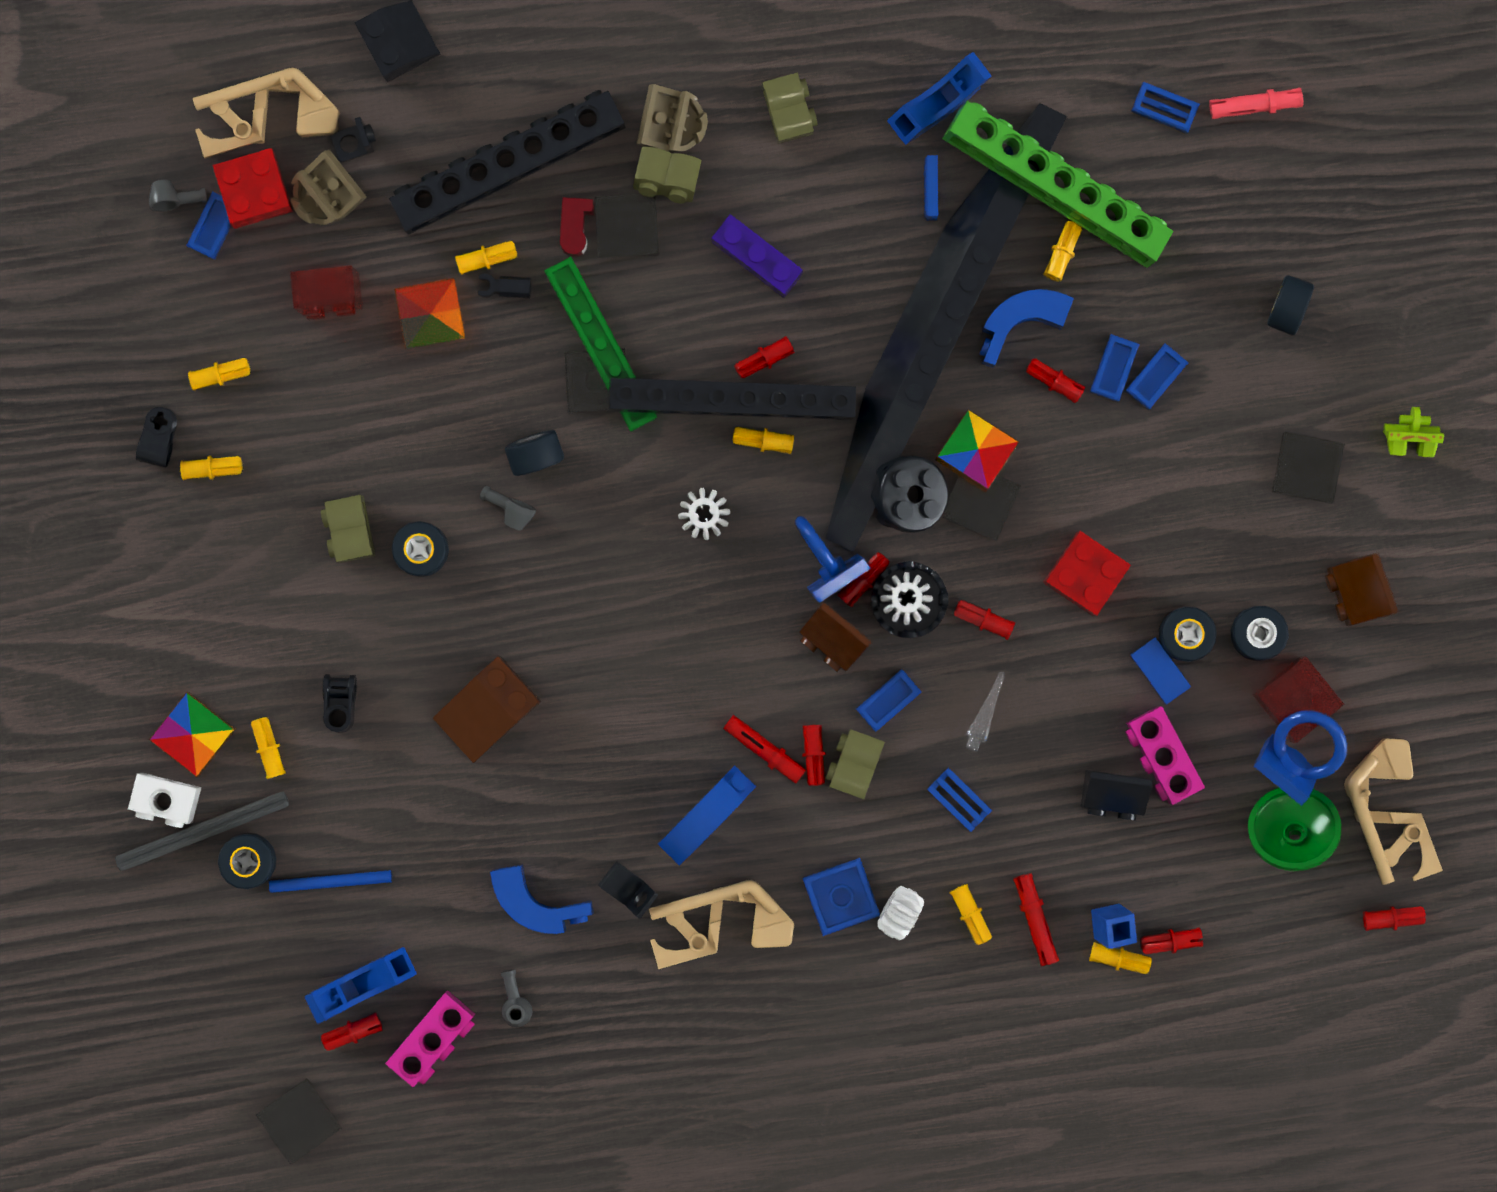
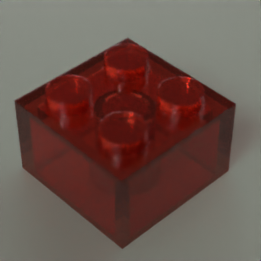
[290,265,363,320]
[1253,656,1345,743]

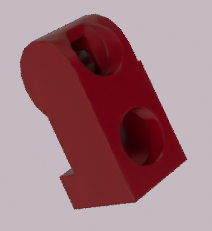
[560,197,594,257]

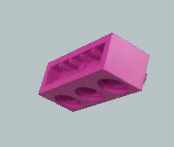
[1125,706,1205,805]
[385,991,475,1087]

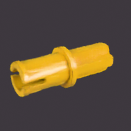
[1043,221,1082,282]
[455,241,517,275]
[188,358,250,391]
[732,427,794,454]
[180,456,243,480]
[251,717,286,779]
[950,884,992,945]
[1089,942,1152,974]

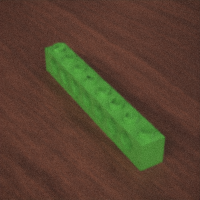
[942,100,1173,268]

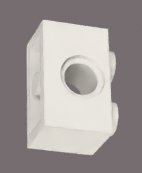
[128,773,202,828]

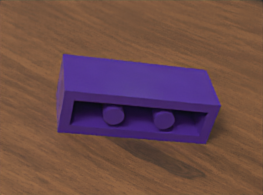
[711,214,803,298]

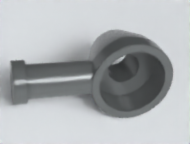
[149,180,207,212]
[479,485,536,530]
[501,969,533,1027]

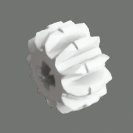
[678,488,730,540]
[880,572,933,625]
[877,886,924,940]

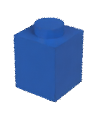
[1091,904,1137,949]

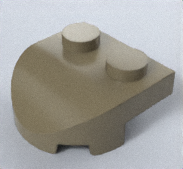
[637,84,708,153]
[291,149,367,225]

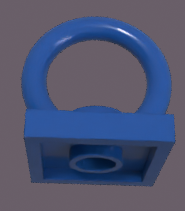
[795,516,871,603]
[1254,710,1347,805]

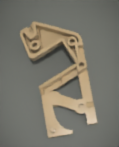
[193,68,340,159]
[1344,738,1443,885]
[649,880,794,969]

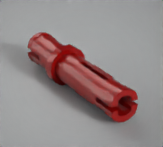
[723,715,806,784]
[1013,873,1059,966]

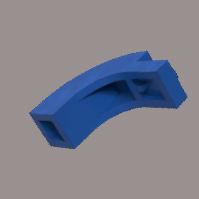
[887,52,992,145]
[979,289,1074,368]
[658,765,756,866]
[490,864,594,934]
[304,947,417,1024]

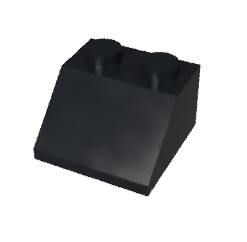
[354,0,440,83]
[1081,770,1153,820]

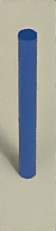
[269,870,392,893]

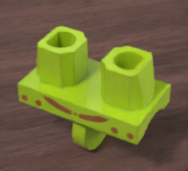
[1383,407,1444,457]

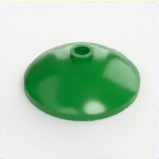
[1248,788,1341,871]

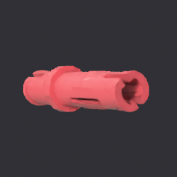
[1209,87,1304,119]

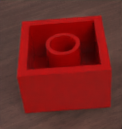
[212,148,293,229]
[1043,531,1131,617]

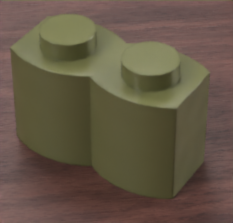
[762,72,818,144]
[633,147,702,204]
[321,495,375,563]
[825,729,885,799]

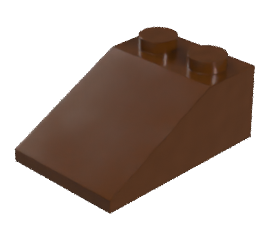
[1325,553,1398,626]
[799,603,872,672]
[433,656,541,763]

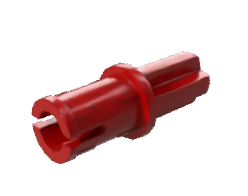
[734,336,795,379]
[1026,358,1085,404]
[837,552,890,608]
[954,600,1015,640]
[802,725,826,786]
[1363,906,1426,931]
[1140,927,1203,954]
[321,1012,383,1051]

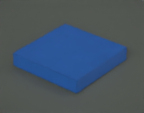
[802,857,880,936]

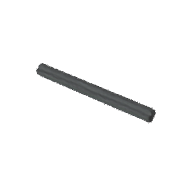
[115,792,289,871]

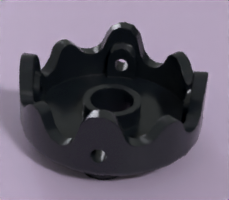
[871,456,949,533]
[871,561,949,638]

